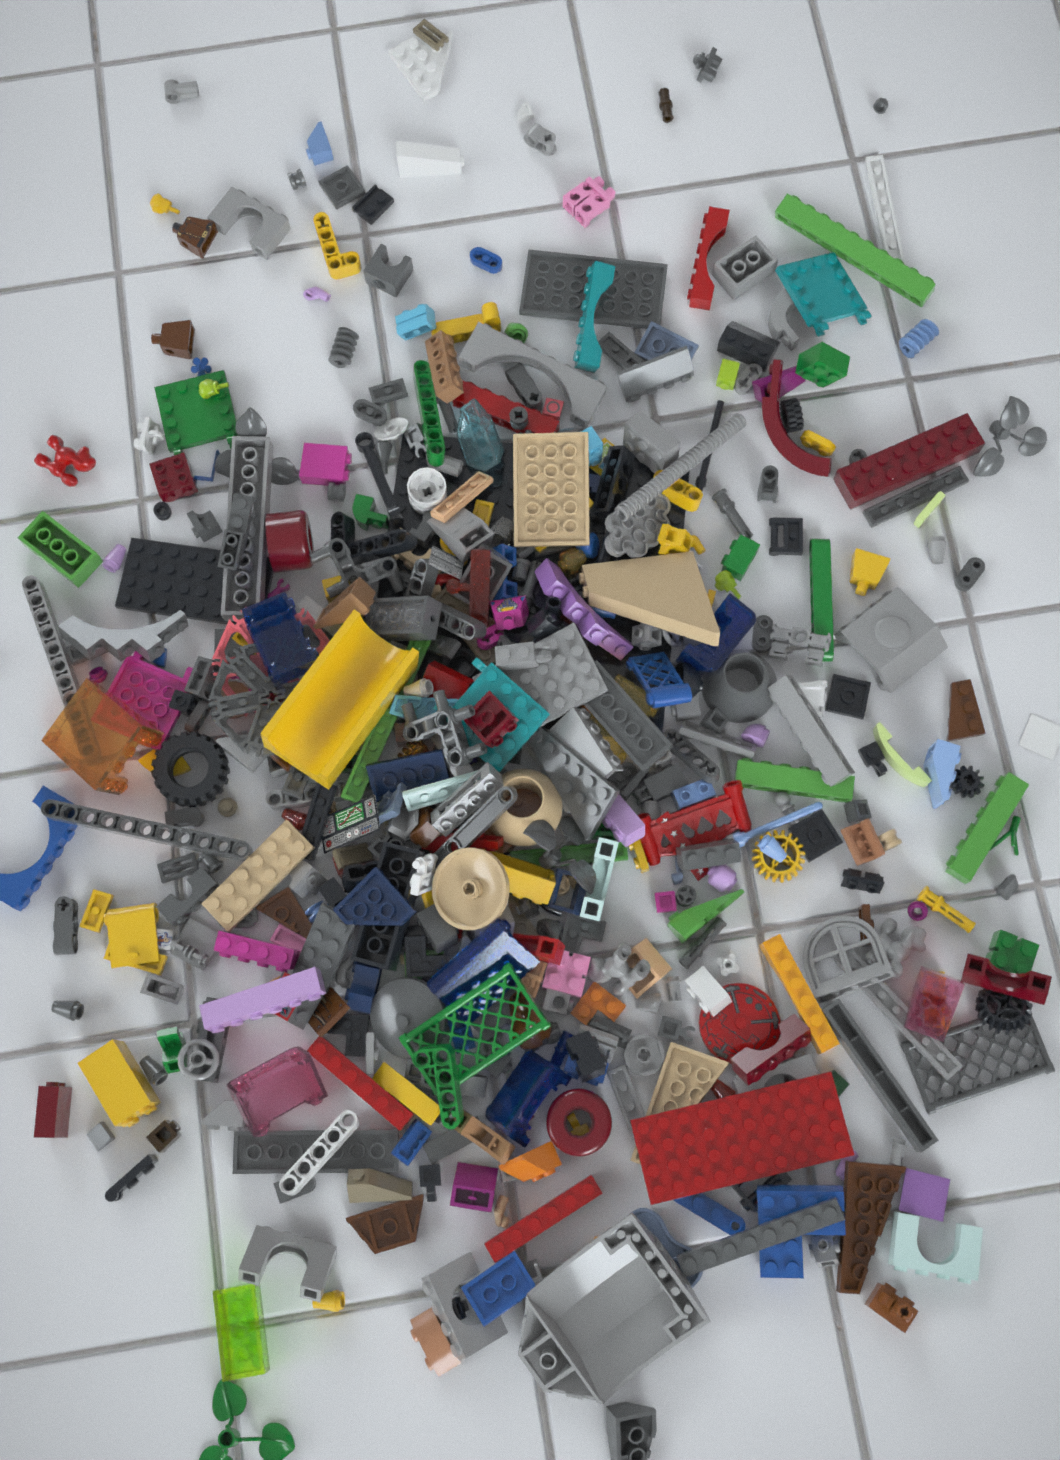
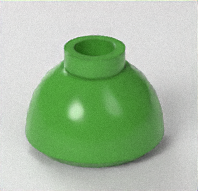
[504,322,528,343]

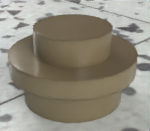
[217,797,237,817]

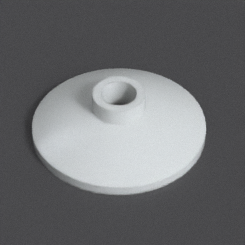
[374,418,409,440]

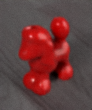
[34,435,96,487]

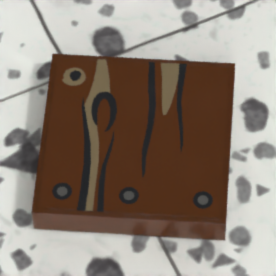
[308,987,350,1037]

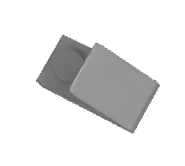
[140,973,184,1005]

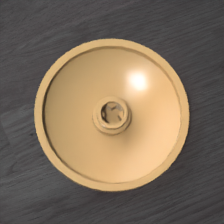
[432,848,510,930]

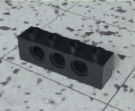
[591,445,635,522]

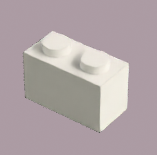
[685,966,732,1017]

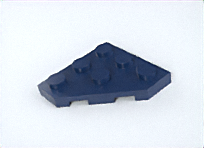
[333,867,417,926]

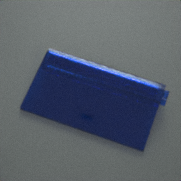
[427,918,540,1022]

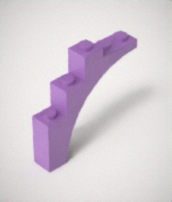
[534,558,633,660]

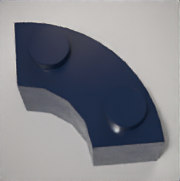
[345,961,382,1014]

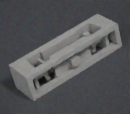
[430,762,504,837]

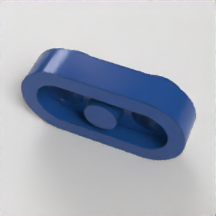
[470,247,503,274]

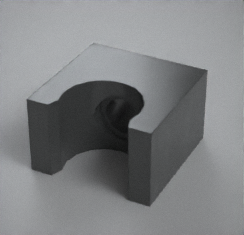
[363,244,413,297]

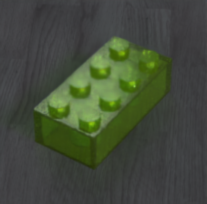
[212,1283,270,1382]

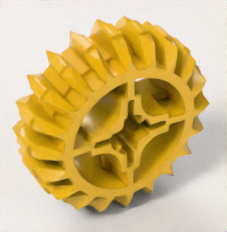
[752,830,805,883]

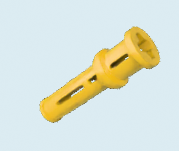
[916,886,976,933]

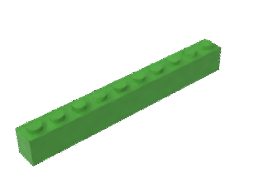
[775,193,936,308]

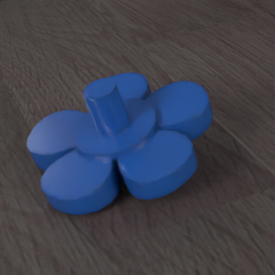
[191,357,212,376]

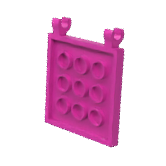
[92,651,193,750]

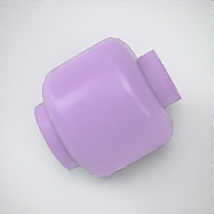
[707,864,737,892]

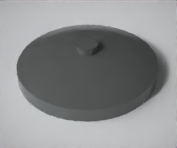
[370,977,448,1059]

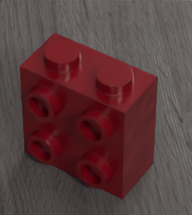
[149,452,198,502]

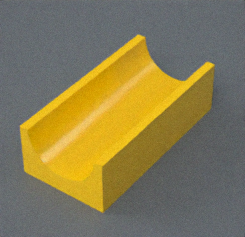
[260,610,419,790]

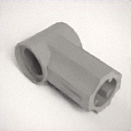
[164,79,199,104]
[426,454,463,477]

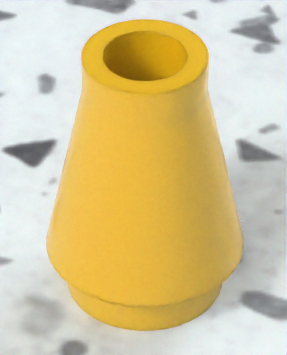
[312,1289,345,1312]

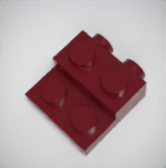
[464,690,519,748]

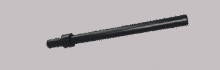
[695,400,724,492]

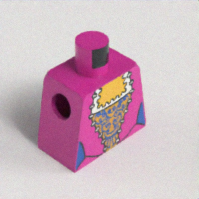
[490,595,529,630]

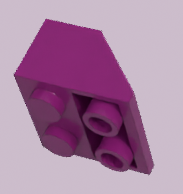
[450,1162,499,1212]

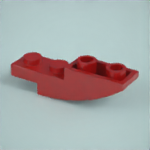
[422,828,504,853]

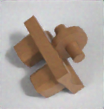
[515,956,547,998]

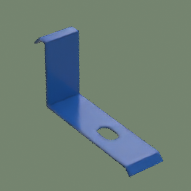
[194,450,220,484]

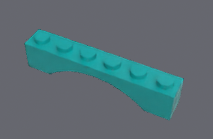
[573,261,615,373]

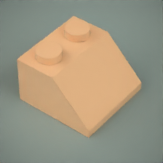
[627,938,672,999]

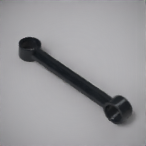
[355,432,404,526]

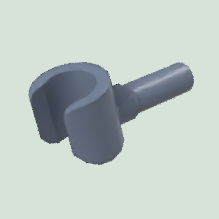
[671,856,683,885]

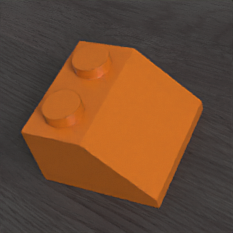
[499,1141,562,1182]

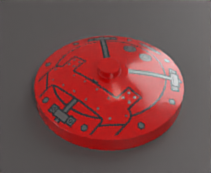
[699,983,780,1065]

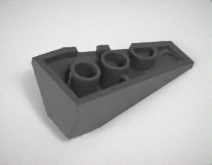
[606,1402,657,1460]

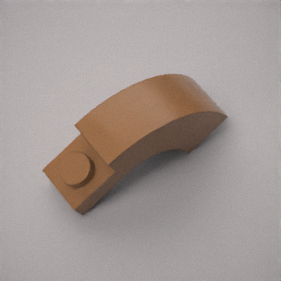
[453,1109,516,1165]

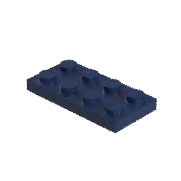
[366,749,450,803]

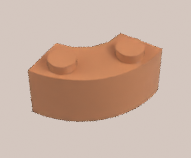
[410,1307,461,1377]

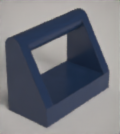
[547,868,587,916]

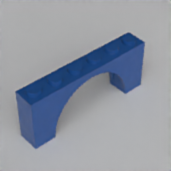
[0,785,78,911]

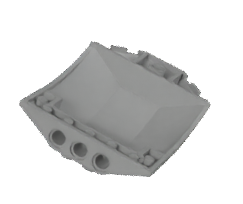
[518,1213,710,1404]

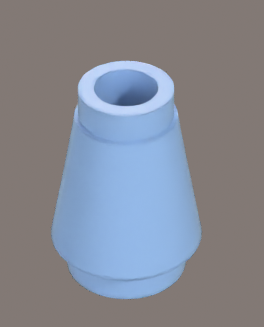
[757,834,788,863]

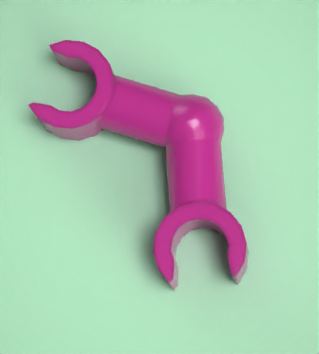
[267,578,290,617]

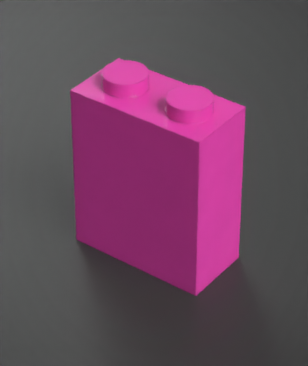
[299,443,352,486]

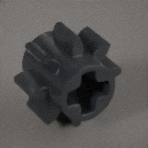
[452,1296,469,1320]

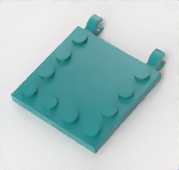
[775,252,872,337]
[433,657,551,773]

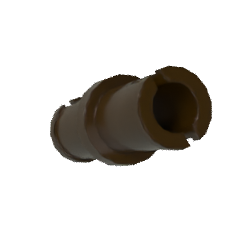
[658,88,674,123]

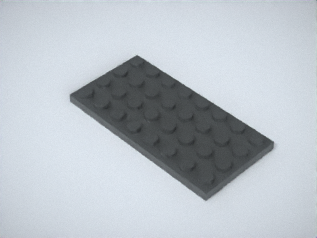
[519,249,668,329]

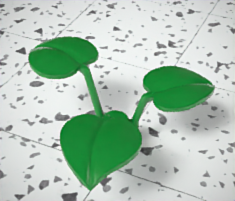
[199,1379,295,1460]

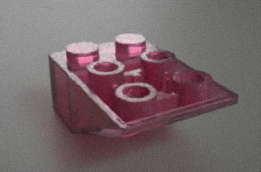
[904,966,965,1042]

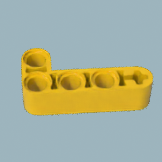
[313,212,362,279]
[431,302,501,343]

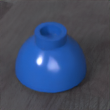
[576,532,599,559]

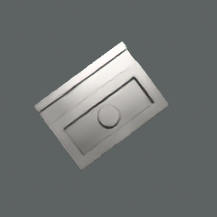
[577,1024,619,1064]

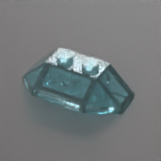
[457,399,504,472]

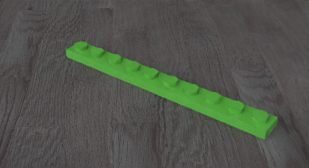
[341,640,432,803]

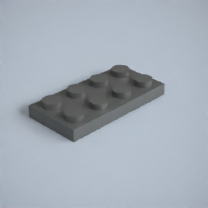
[291,903,356,993]

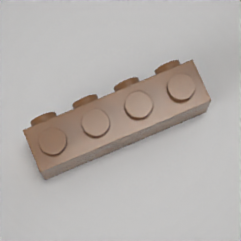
[425,330,464,404]

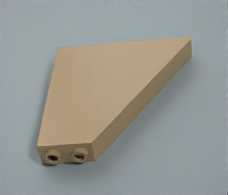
[579,551,720,646]

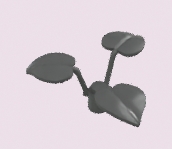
[973,396,1047,476]
[214,407,299,485]
[523,816,596,895]

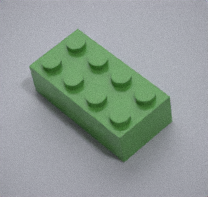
[17,511,103,588]

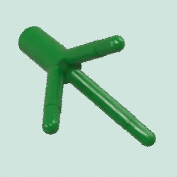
[989,816,1021,856]

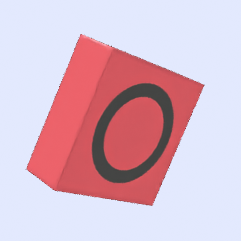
[542,397,564,420]

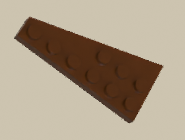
[836,1160,906,1294]

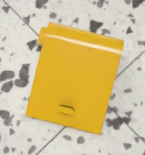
[104,902,160,968]

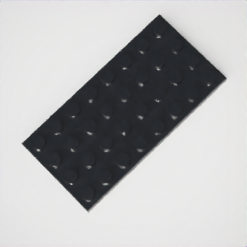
[115,537,274,627]

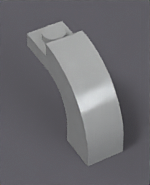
[768,289,800,351]

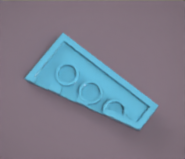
[389,695,459,719]

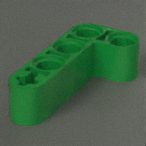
[412,1044,464,1129]

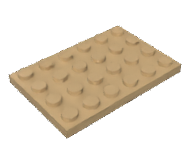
[513,432,590,547]

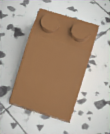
[313,577,376,629]

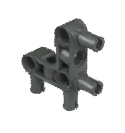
[309,538,405,598]
[401,690,487,767]

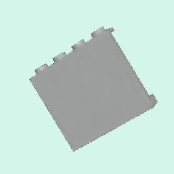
[528,707,624,813]

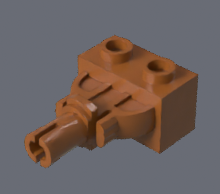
[865,1282,919,1333]

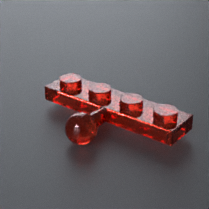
[446,549,491,627]

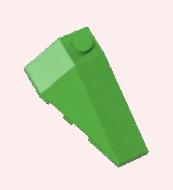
[667,889,745,944]

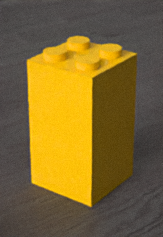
[77,1039,161,1128]

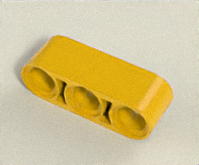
[653,470,703,512]

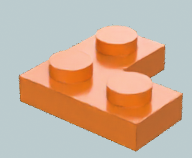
[570,982,626,1026]

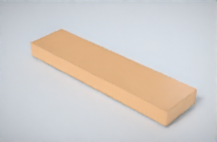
[430,471,493,523]

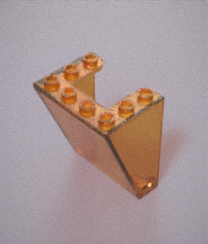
[41,678,164,795]

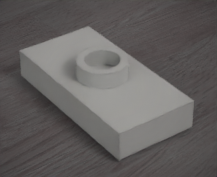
[365,1032,379,1075]

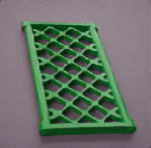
[399,963,551,1099]

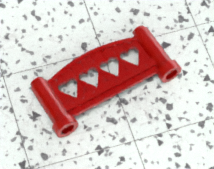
[637,780,752,866]

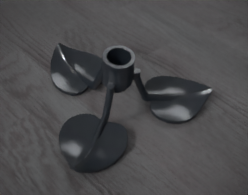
[503,589,591,652]

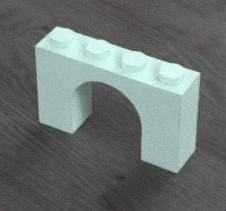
[580,837,619,921]
[888,1211,983,1284]

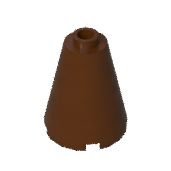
[509,992,552,1049]

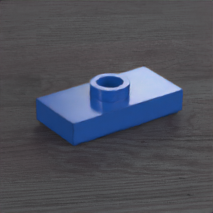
[391,1119,433,1166]

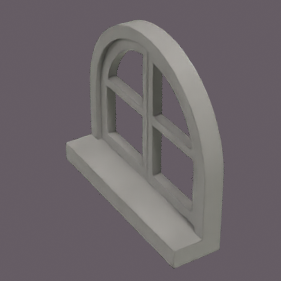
[803,916,896,1003]

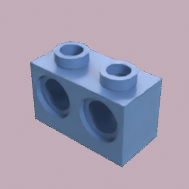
[671,779,716,811]

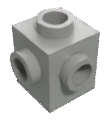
[632,622,662,651]
[808,1235,841,1268]

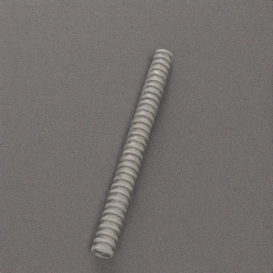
[615,413,746,521]

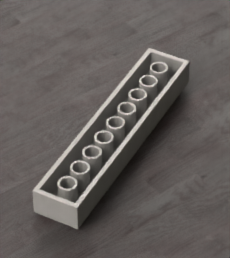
[221,436,273,622]

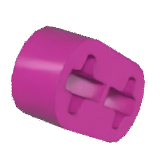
[477,624,504,650]

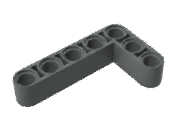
[406,558,487,640]

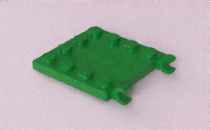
[154,370,239,455]

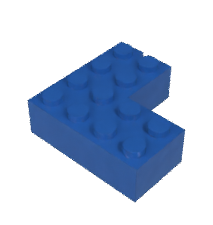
[757,1185,846,1279]

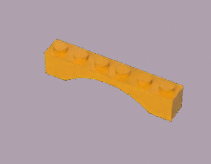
[759,934,840,1054]

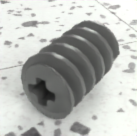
[328,327,359,368]

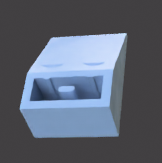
[923,739,962,809]

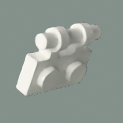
[410,853,438,896]

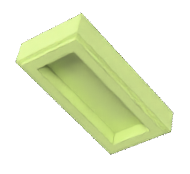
[914,491,945,528]

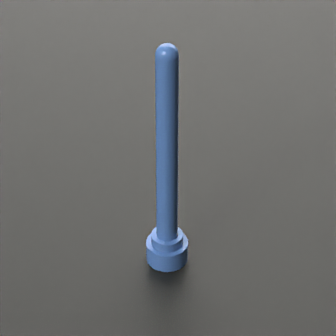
[732,802,823,848]

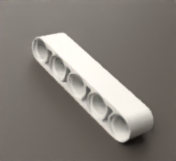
[279,1110,360,1196]

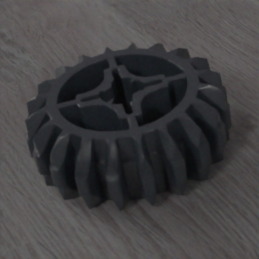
[975,988,1033,1035]

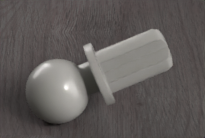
[775,792,800,826]

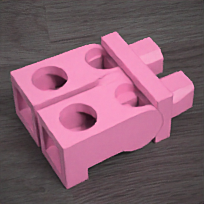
[563,176,615,228]

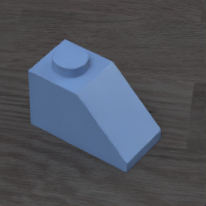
[306,121,334,166]

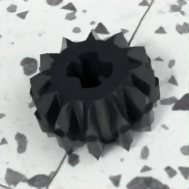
[950,765,985,798]

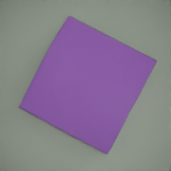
[899,1168,951,1222]

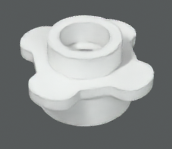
[717,954,740,976]

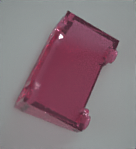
[227,1046,328,1137]

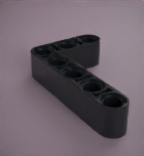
[331,511,417,565]

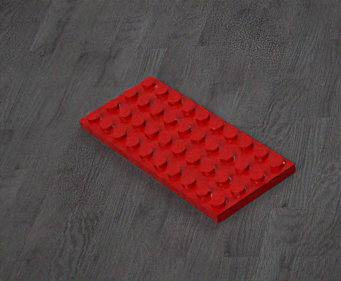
[630,1072,854,1205]

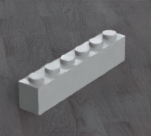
[767,675,855,787]

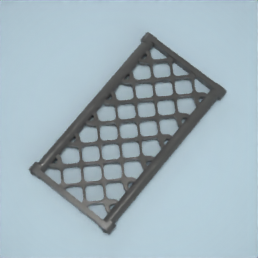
[901,1005,1055,1115]

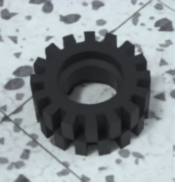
[779,398,804,433]

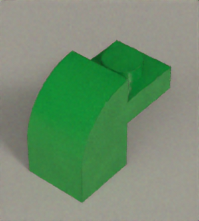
[352,494,389,531]
[157,1027,188,1074]

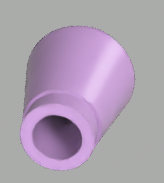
[102,544,126,573]

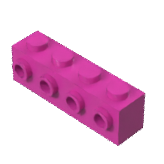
[214,931,300,973]

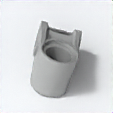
[524,123,556,156]

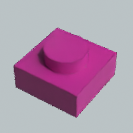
[654,891,677,913]

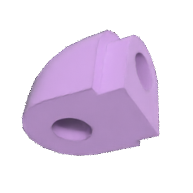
[741,724,770,748]

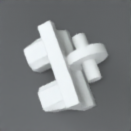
[133,417,164,455]

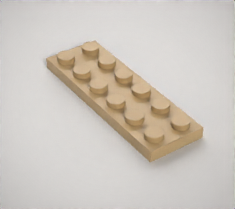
[202,819,315,932]

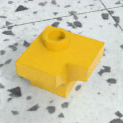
[657,524,694,555]

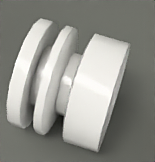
[407,467,447,514]

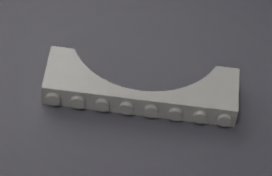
[458,322,607,429]

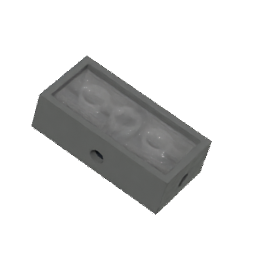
[365,596,442,642]

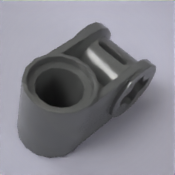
[757,465,779,503]

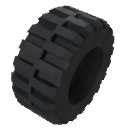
[151,731,230,808]

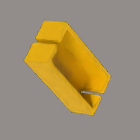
[479,848,556,905]

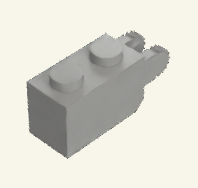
[495,641,552,671]

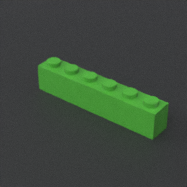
[734,758,855,803]
[945,772,1029,884]

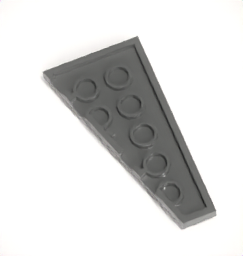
[528,726,620,840]

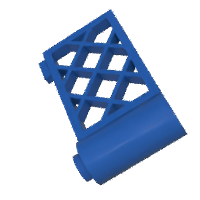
[626,652,692,709]

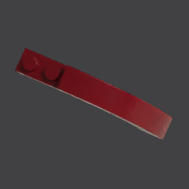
[762,359,832,477]

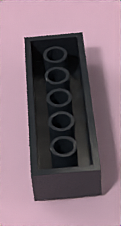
[351,842,427,971]

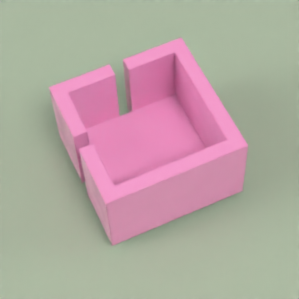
[542,950,591,999]

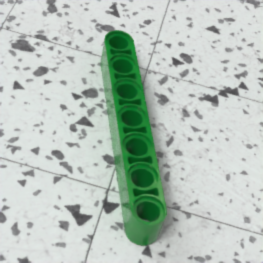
[413,360,445,467]
[809,538,834,662]

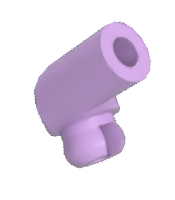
[303,287,331,302]
[835,1150,859,1181]

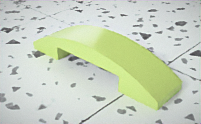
[873,722,932,787]

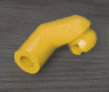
[691,535,706,555]

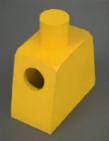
[849,548,891,596]

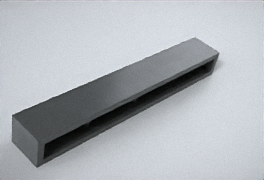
[821,999,939,1152]

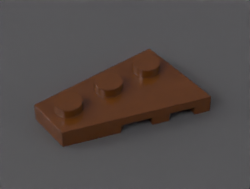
[946,679,986,742]

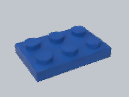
[461,1251,536,1327]

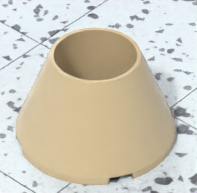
[489,769,563,846]

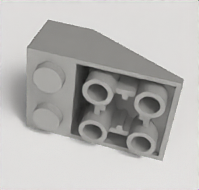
[427,507,494,563]

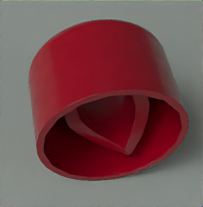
[265,510,314,573]
[546,1088,612,1157]

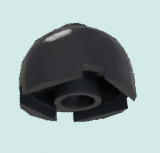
[669,662,704,698]

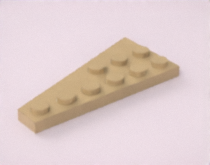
[630,1042,730,1165]

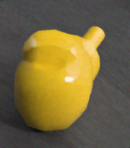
[150,193,180,215]

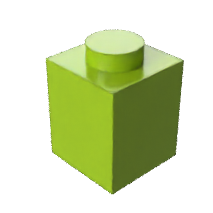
[716,359,740,390]

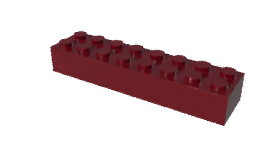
[833,413,985,510]

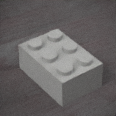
[712,235,778,300]
[623,411,681,473]

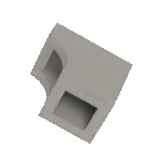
[289,860,328,899]

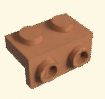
[840,818,885,866]

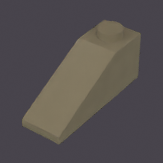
[347,1168,413,1203]

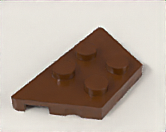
[346,1194,424,1254]

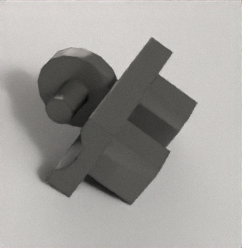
[693,47,722,83]

